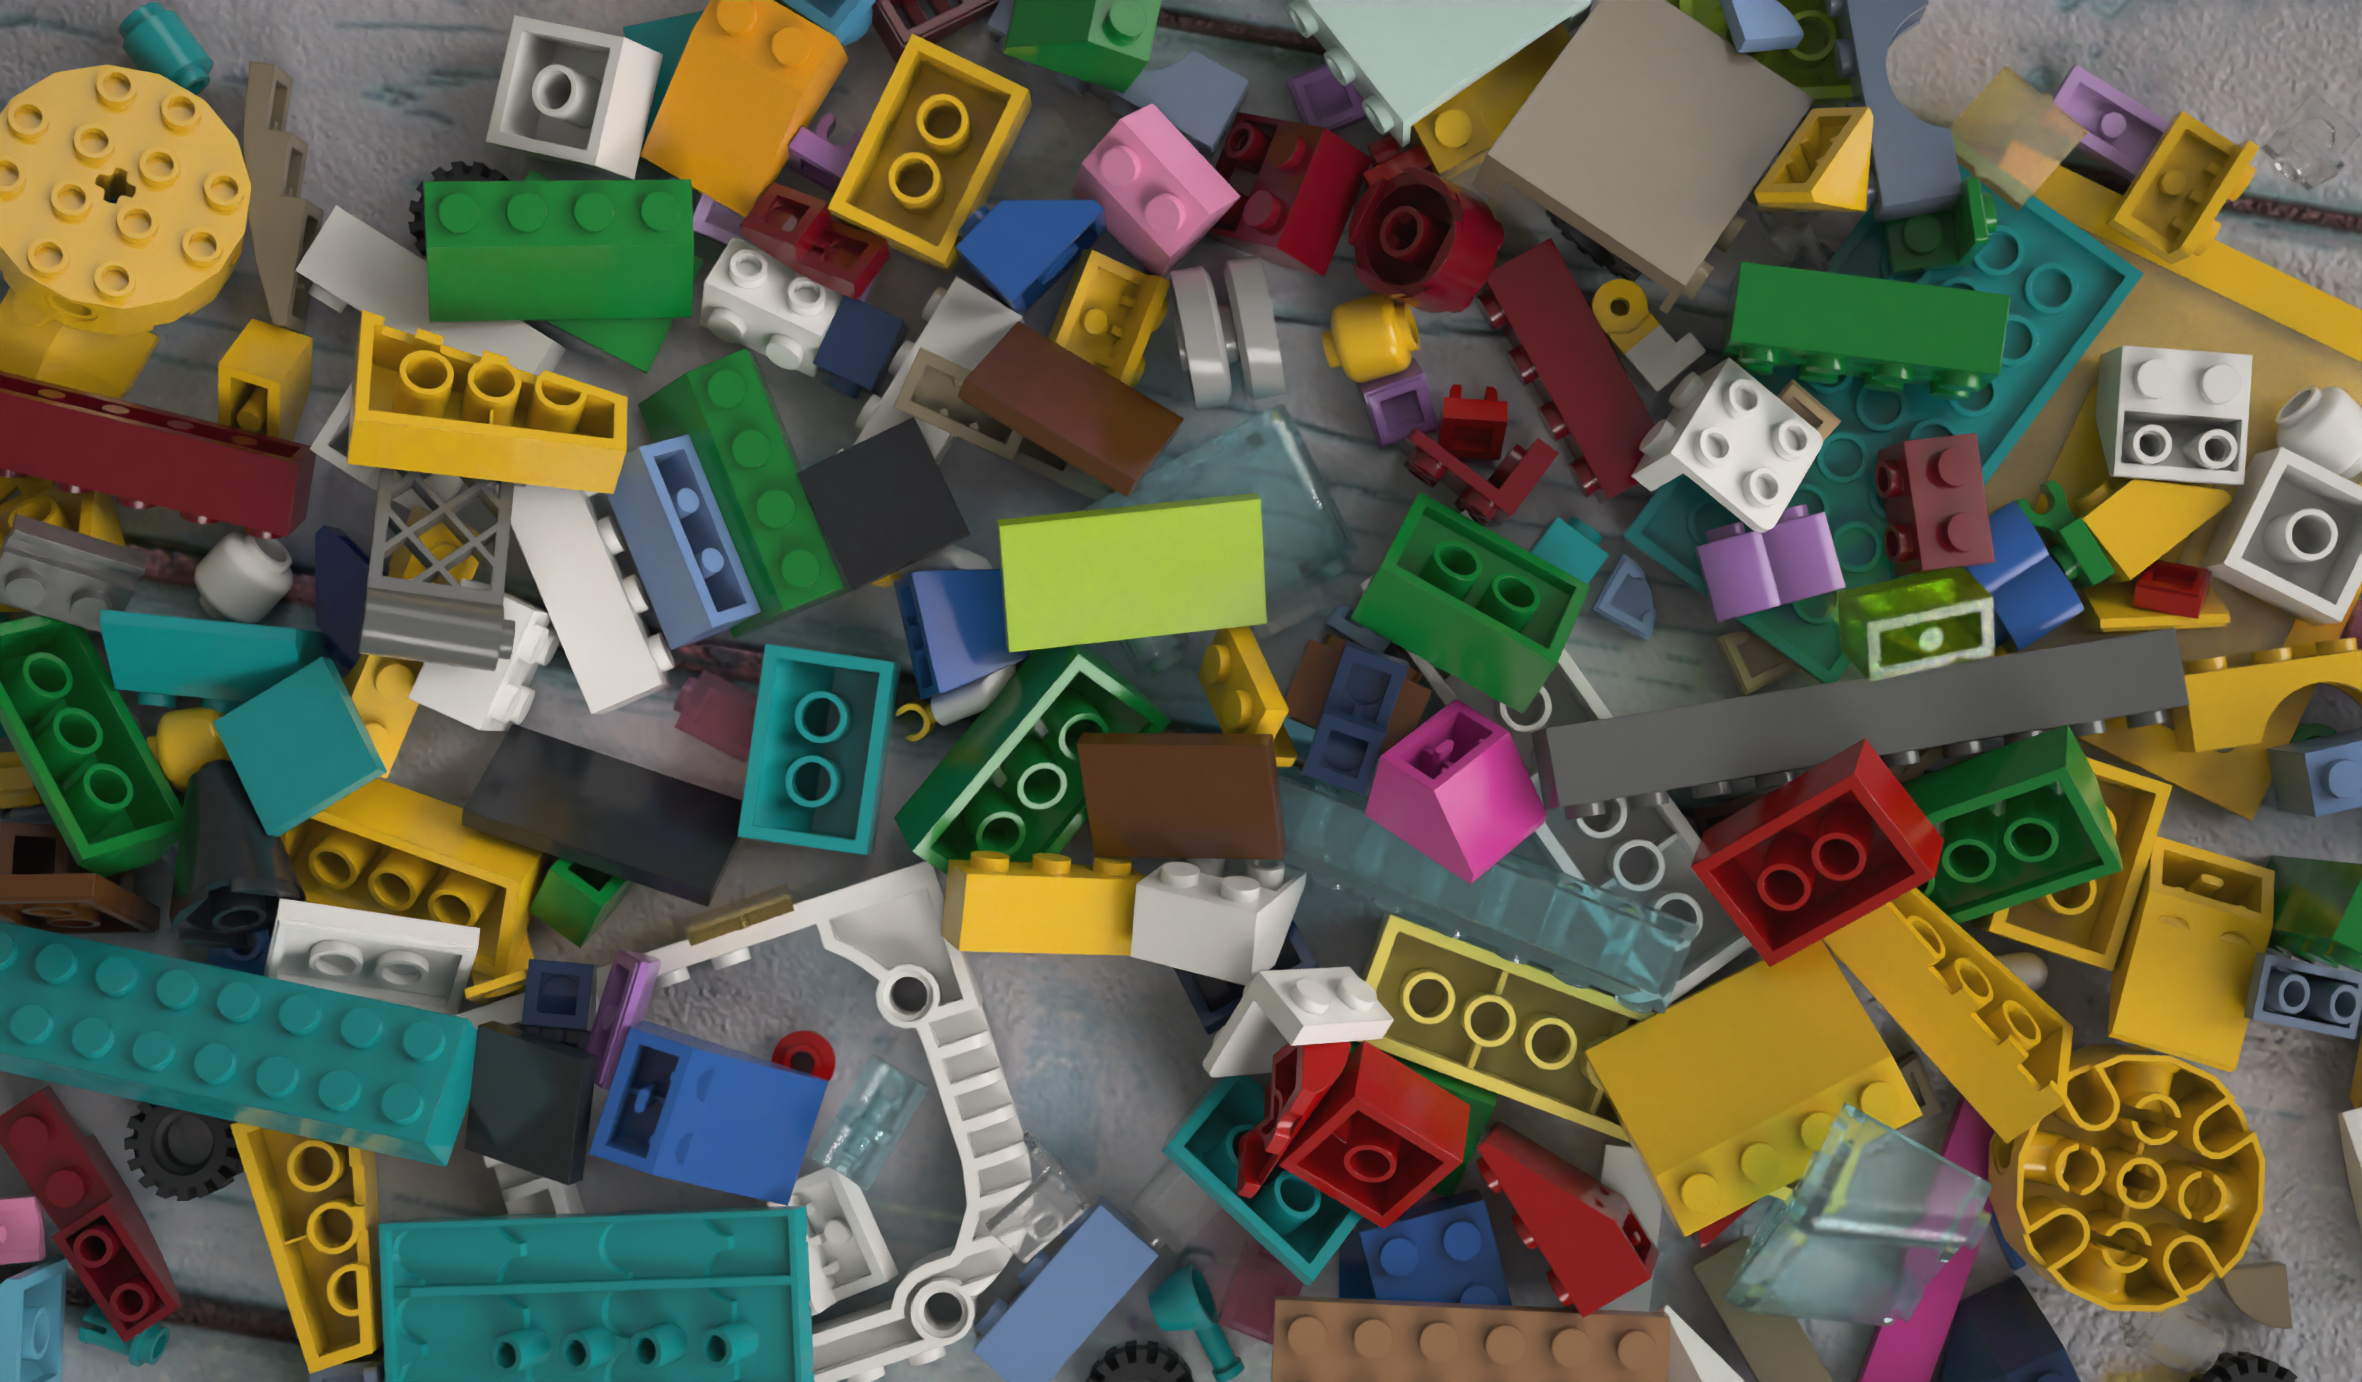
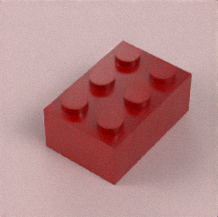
[1691,738,1944,967]

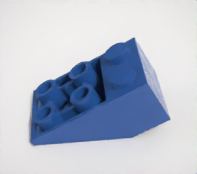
[589,1020,829,1206]

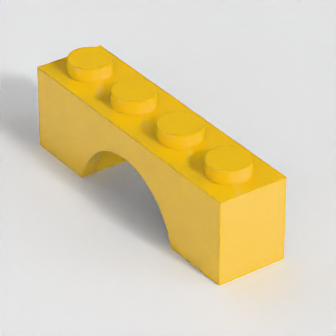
[342,505,486,779]
[2172,637,2362,753]

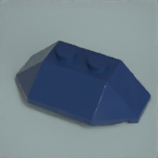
[1937,1275,2081,1382]

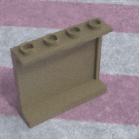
[1472,0,1815,314]

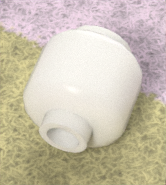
[2275,385,2362,479]
[194,531,293,624]

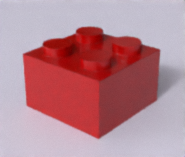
[1279,1040,1470,1229]

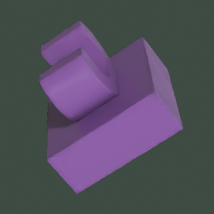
[788,113,864,194]

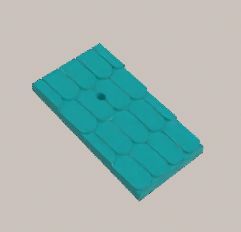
[378,1206,814,1382]

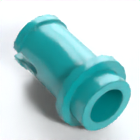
[78,1303,169,1367]

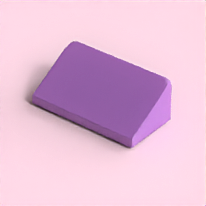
[585,948,661,1090]

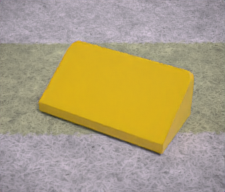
[2080,582,2230,634]

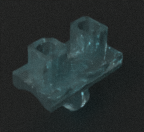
[811,1054,929,1191]

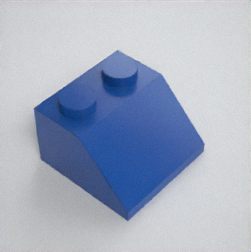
[956,200,1107,316]

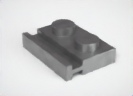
[0,514,147,633]

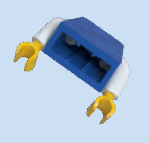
[871,544,1030,741]

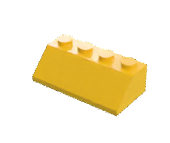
[280,778,549,978]

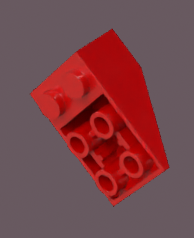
[1476,1121,1659,1318]

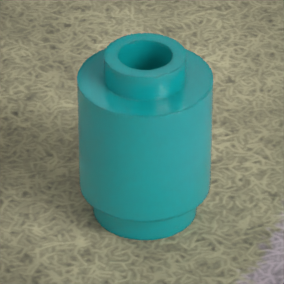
[118,2,214,95]

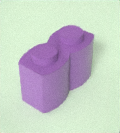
[1695,504,1846,623]

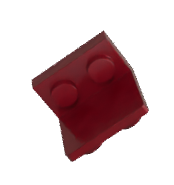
[1399,427,1559,526]

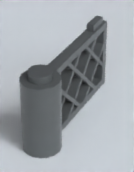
[358,468,527,671]

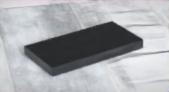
[461,724,742,907]

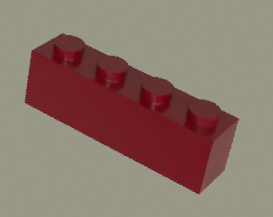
[1475,238,1655,504]

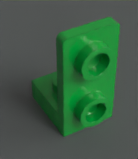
[1882,176,1997,277]

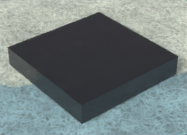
[797,417,971,591]
[464,1021,598,1186]

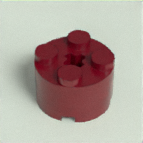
[1348,167,1504,313]

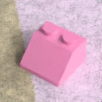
[1071,103,1241,278]

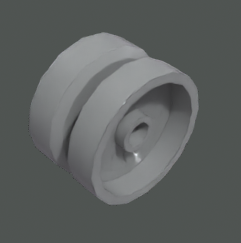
[1170,254,1285,411]

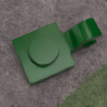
[2015,480,2115,589]

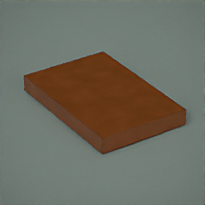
[958,321,1184,497]
[1077,733,1287,860]
[0,873,161,934]

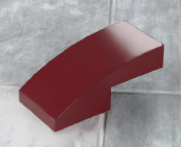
[740,182,890,300]

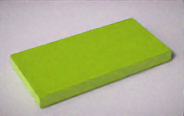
[996,493,1267,652]

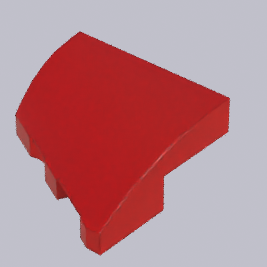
[1236,1042,1351,1198]

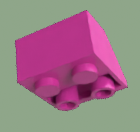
[1364,699,1547,885]

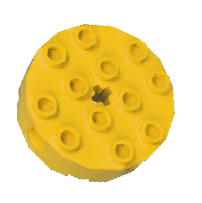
[0,64,251,336]
[1988,1044,2265,1312]

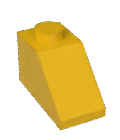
[218,318,313,441]
[2074,479,2233,584]

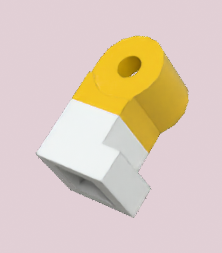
[1589,279,1706,400]

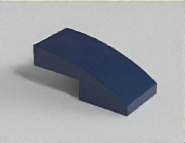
[1302,641,1409,795]
[521,959,597,1051]

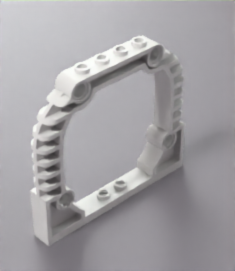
[453,861,1032,1382]

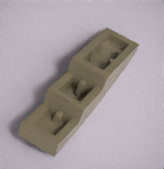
[243,61,324,334]
[893,347,1142,508]
[1691,1236,1833,1382]

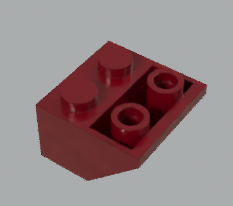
[1205,112,1372,277]

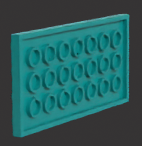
[1622,124,2144,684]

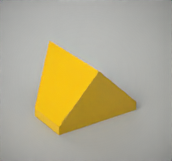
[1754,107,1873,212]

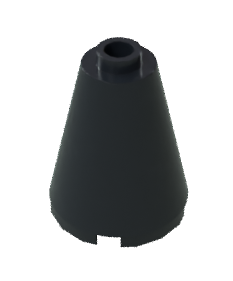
[169,760,306,948]

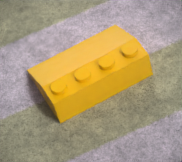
[1583,939,1923,1237]

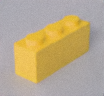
[941,851,1146,956]

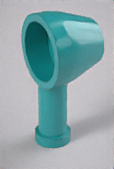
[1148,1263,1245,1382]

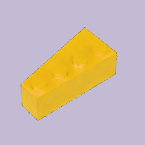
[347,310,628,494]
[1823,888,2074,1144]
[230,1122,383,1374]

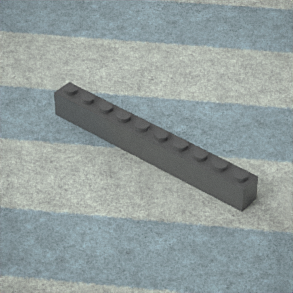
[1531,628,2190,820]

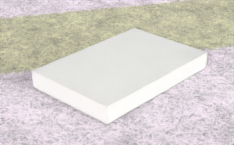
[263,898,480,1014]

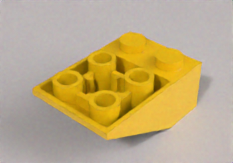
[2108,836,2275,1073]

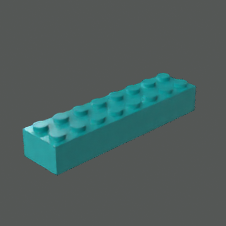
[0,921,477,1167]

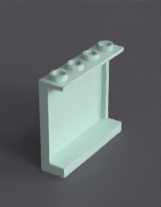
[1286,0,1592,148]

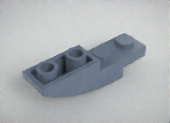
[2244,952,2362,1040]

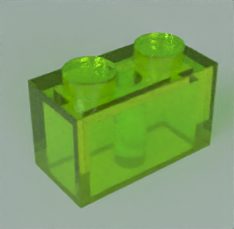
[1838,568,1995,682]

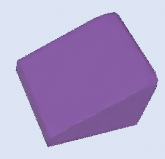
[1356,357,1439,448]

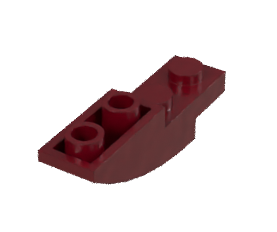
[0,1085,182,1343]

